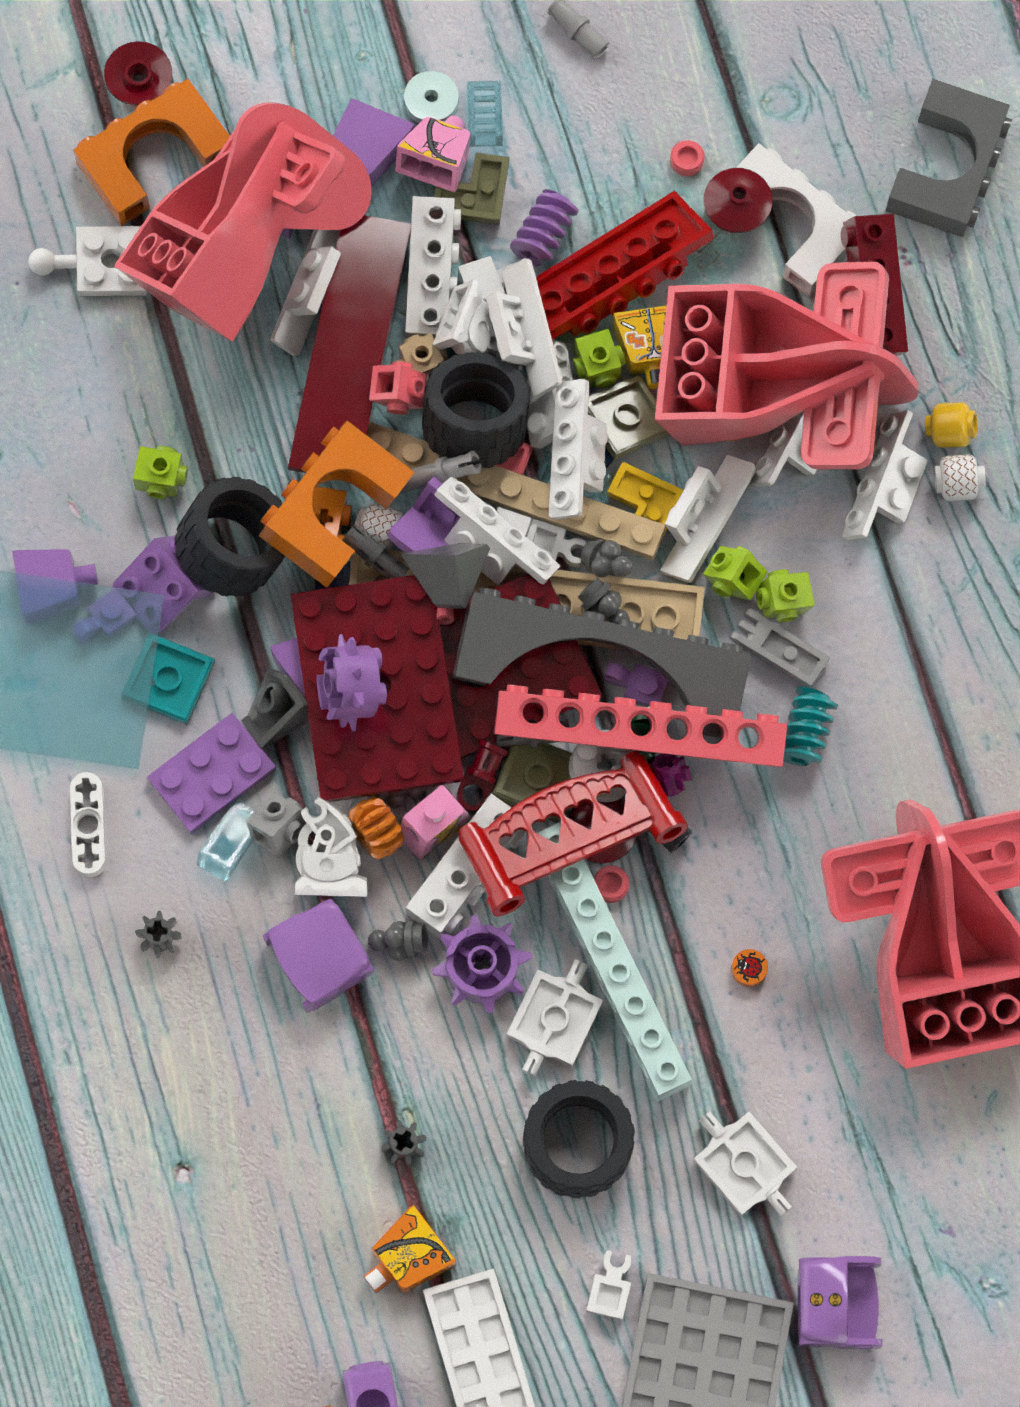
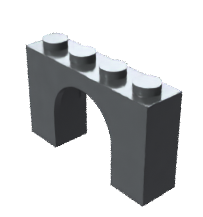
[885,78,1012,237]

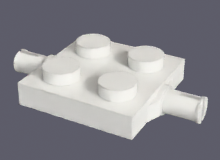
[506,960,603,1077]
[693,1111,797,1217]

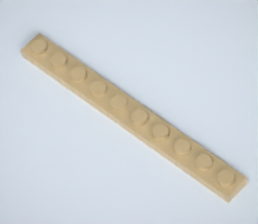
[368,422,666,561]

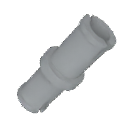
[547,0,610,59]

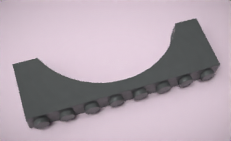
[452,588,752,738]

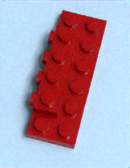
[536,190,714,340]

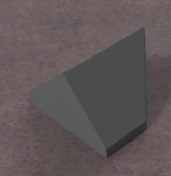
[401,543,490,609]
[241,667,308,749]

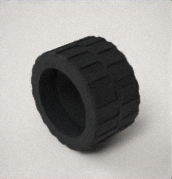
[422,352,530,468]
[174,477,286,597]
[523,1080,635,1199]

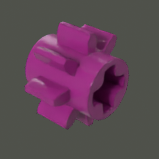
[651,754,692,797]

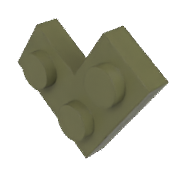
[434,152,510,225]

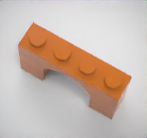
[73,79,230,226]
[259,421,415,587]

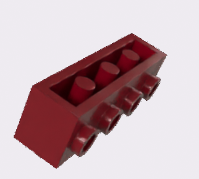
[841,214,908,356]

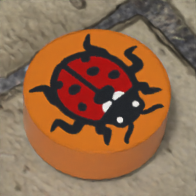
[731,949,768,987]

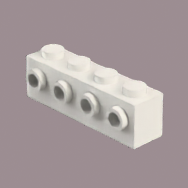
[405,196,461,339]
[406,793,527,939]

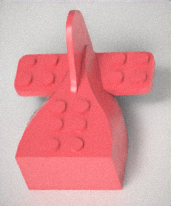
[114,102,372,342]
[655,262,919,470]
[821,799,1020,1069]

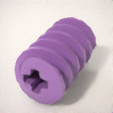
[510,189,579,266]

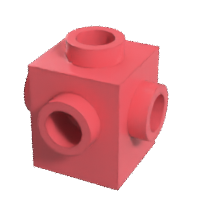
[369,362,426,415]

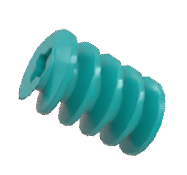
[783,686,838,766]

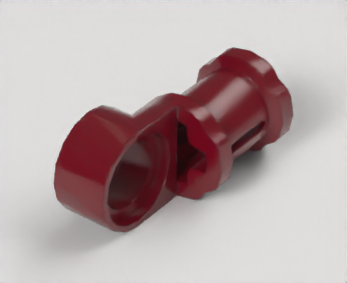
[457,739,509,811]

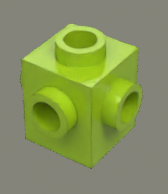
[573,329,625,388]
[133,446,188,499]
[703,546,768,600]
[756,569,815,623]

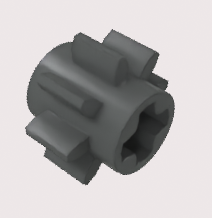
[135,911,182,958]
[381,1120,426,1167]

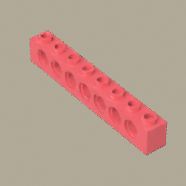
[494,685,787,767]

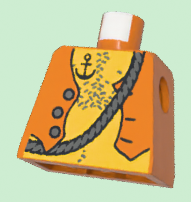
[363,1205,456,1293]

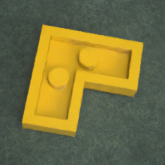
[607,461,684,546]

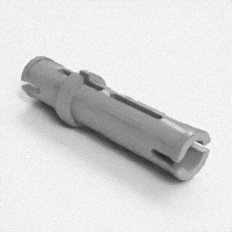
[399,451,481,494]

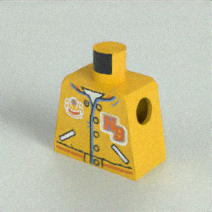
[613,306,666,389]

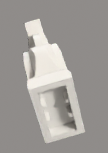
[432,279,523,371]
[294,796,368,897]

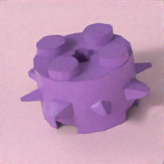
[317,634,387,731]
[432,915,532,1013]

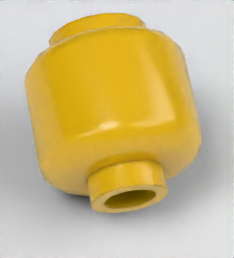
[925,402,978,448]

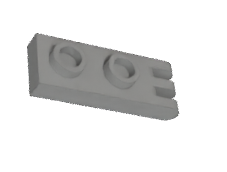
[730,609,830,688]

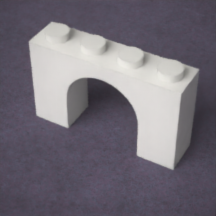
[704,143,856,298]

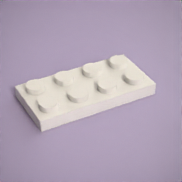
[423,1269,535,1407]

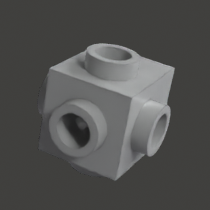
[246,792,305,858]

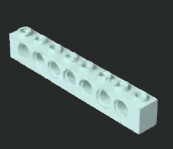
[538,822,692,1102]

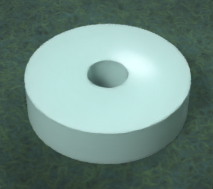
[404,71,459,124]

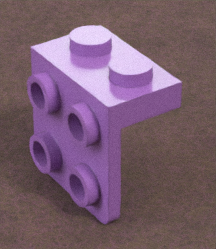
[387,477,461,552]
[113,536,214,635]

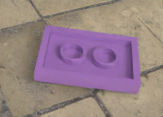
[147,713,276,834]

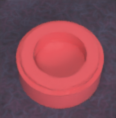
[670,140,705,177]
[594,865,629,903]

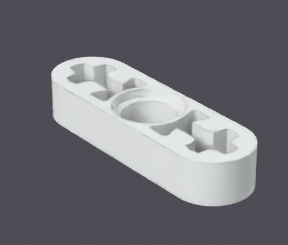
[70,772,106,878]

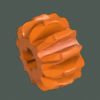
[348,796,404,860]

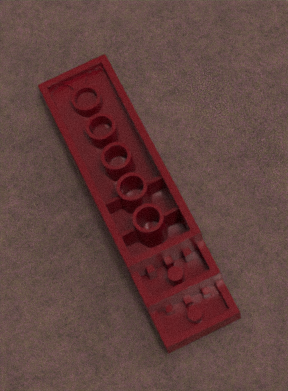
[288,215,411,473]

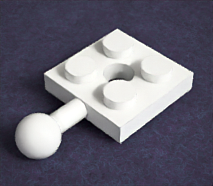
[28,226,147,296]

